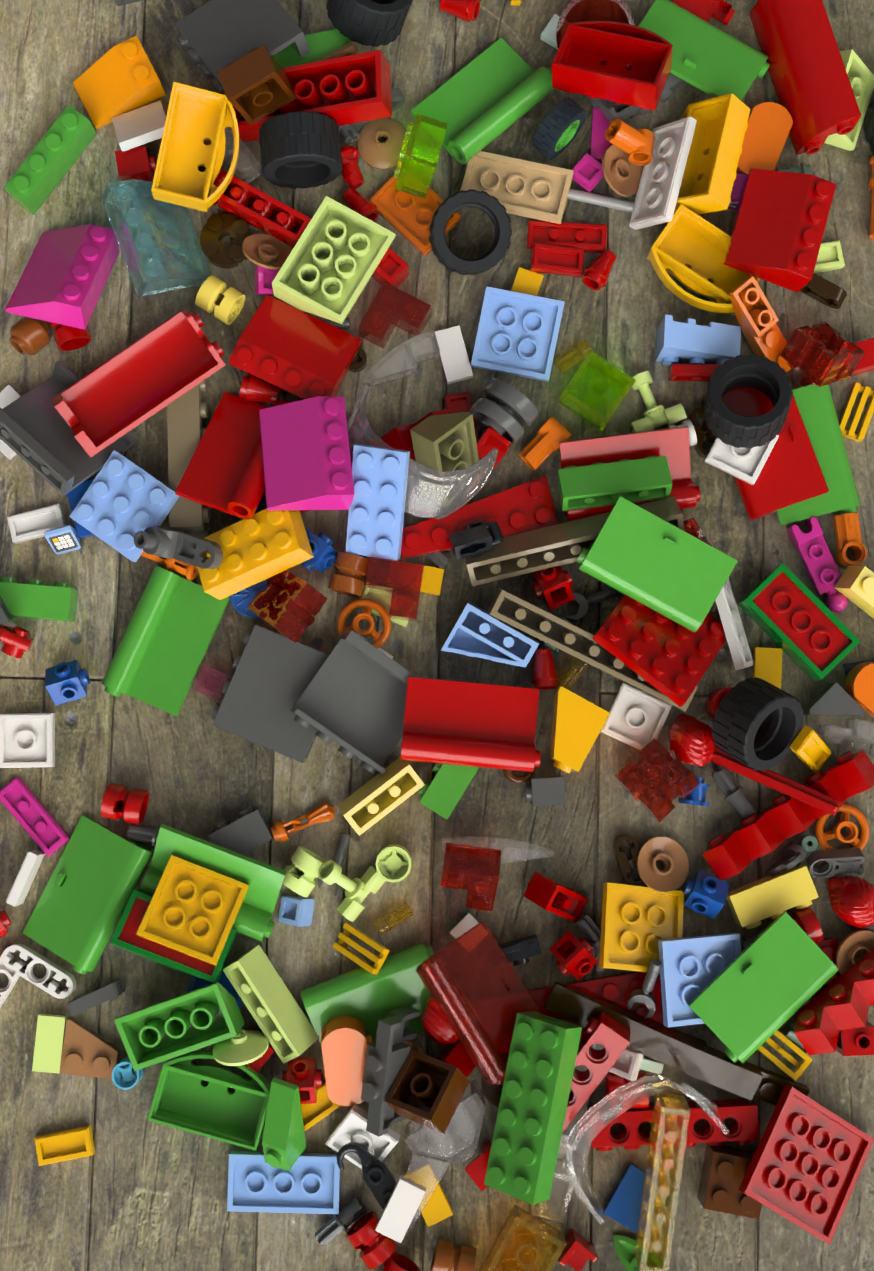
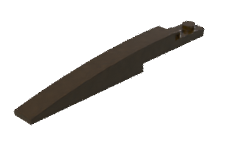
[544,981,810,1106]

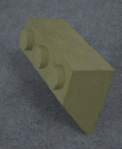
[410,412,481,506]

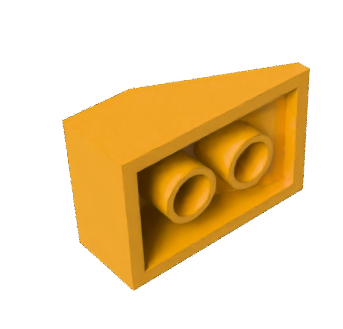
[73,35,166,130]

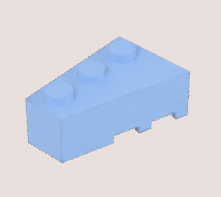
[655,314,741,366]
[441,602,540,668]

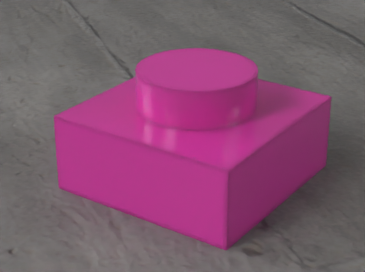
[572,153,604,193]
[255,266,279,296]

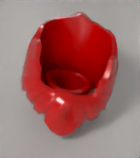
[669,713,716,767]
[827,876,874,928]
[420,994,470,1044]

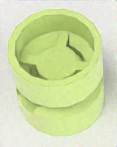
[375,843,412,883]
[283,845,325,898]

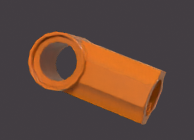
[605,118,655,166]
[518,417,572,471]
[833,513,867,568]

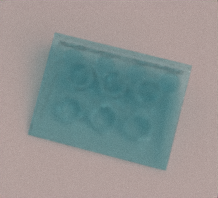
[102,179,212,297]

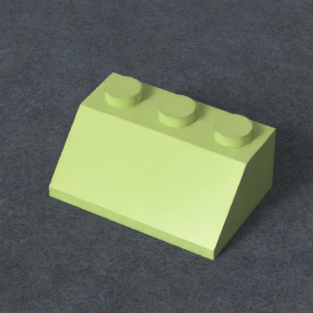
[824,49,874,151]

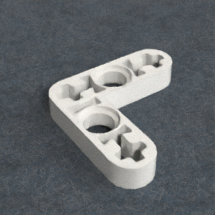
[0,943,77,1008]

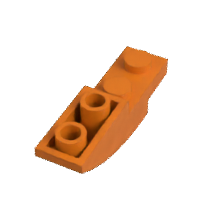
[730,276,799,373]

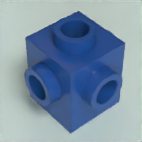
[300,528,338,574]
[45,659,90,705]
[683,870,730,919]

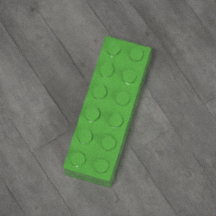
[484,1011,582,1205]

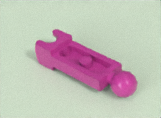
[787,517,848,613]

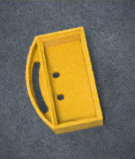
[151,82,239,212]
[675,93,750,215]
[647,204,760,316]

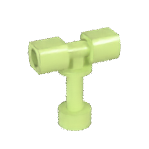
[629,371,687,433]
[318,860,385,922]

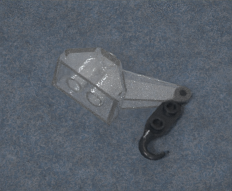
[337,1079,485,1232]

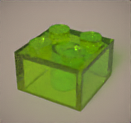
[393,113,448,199]
[558,351,636,432]

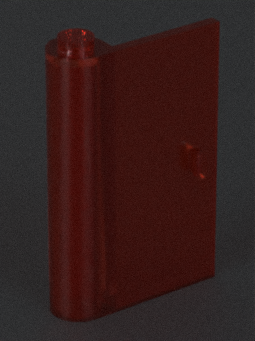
[416,921,541,1086]

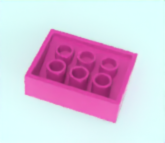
[5,224,119,330]
[259,396,354,511]

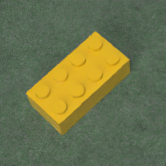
[197,508,314,600]

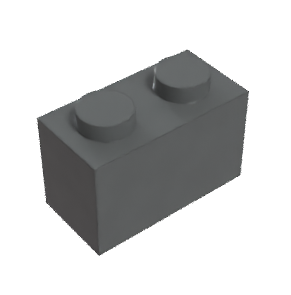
[208,806,274,855]

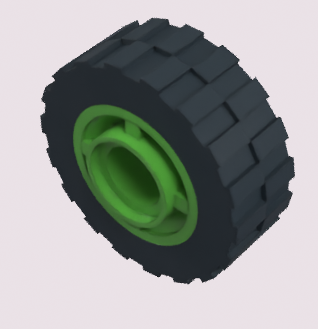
[532,97,587,160]

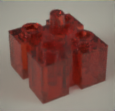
[780,322,865,387]
[248,570,328,643]
[615,738,699,823]

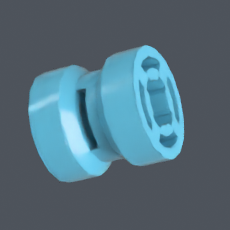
[112,1056,145,1090]

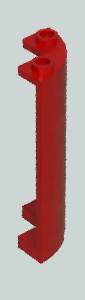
[749,0,861,155]
[51,307,226,458]

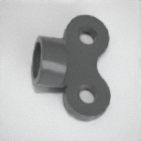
[767,842,806,876]

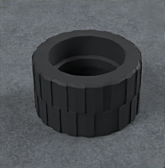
[326,0,413,47]
[259,111,342,189]
[429,189,512,275]
[704,354,793,449]
[712,677,804,771]

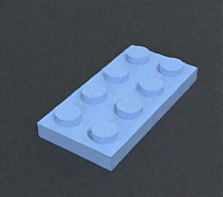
[345,444,410,561]
[227,1151,341,1214]

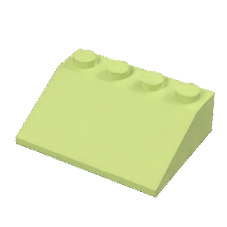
[272,196,396,324]

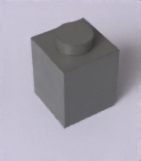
[525,776,566,807]

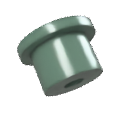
[796,832,818,854]

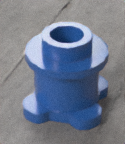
[679,776,710,806]

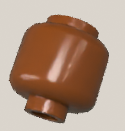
[9,316,50,355]

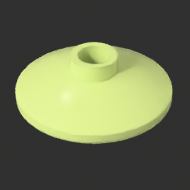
[213,1030,269,1066]

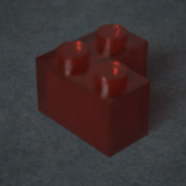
[359,281,431,349]
[366,557,424,622]
[441,843,501,911]

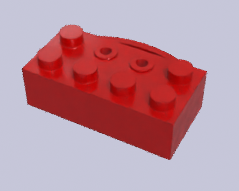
[552,21,673,110]

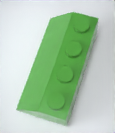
[114,982,245,1071]

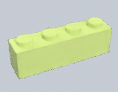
[223,945,319,1064]

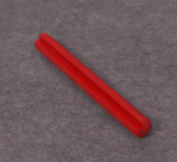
[711,746,840,815]

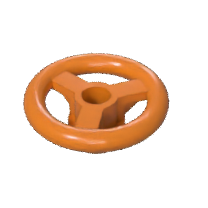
[337,599,391,649]
[815,804,870,851]

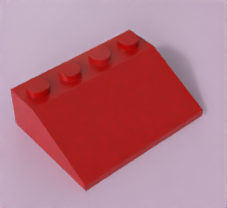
[724,168,837,293]
[228,295,362,400]

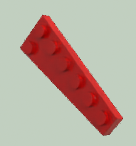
[401,476,557,559]

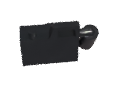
[448,520,504,560]
[488,935,542,966]

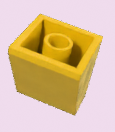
[549,686,610,774]

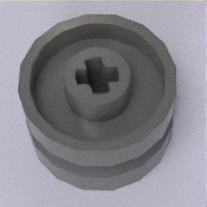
[469,378,539,445]

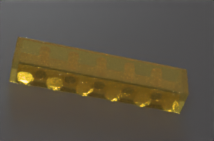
[635,1092,690,1271]

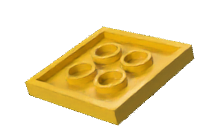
[136,855,249,966]
[599,882,684,974]

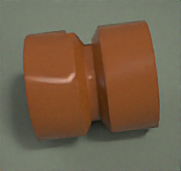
[328,552,371,597]
[430,1238,477,1271]

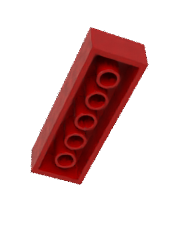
[230,50,392,143]

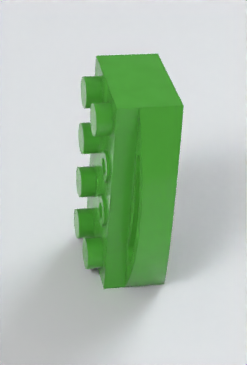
[147,1051,271,1151]

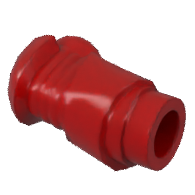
[341,145,365,189]

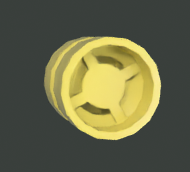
[195,275,246,325]

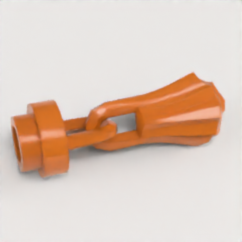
[270,801,336,842]

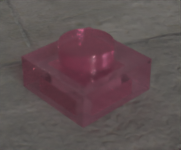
[193,665,230,701]

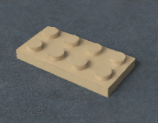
[460,151,574,224]

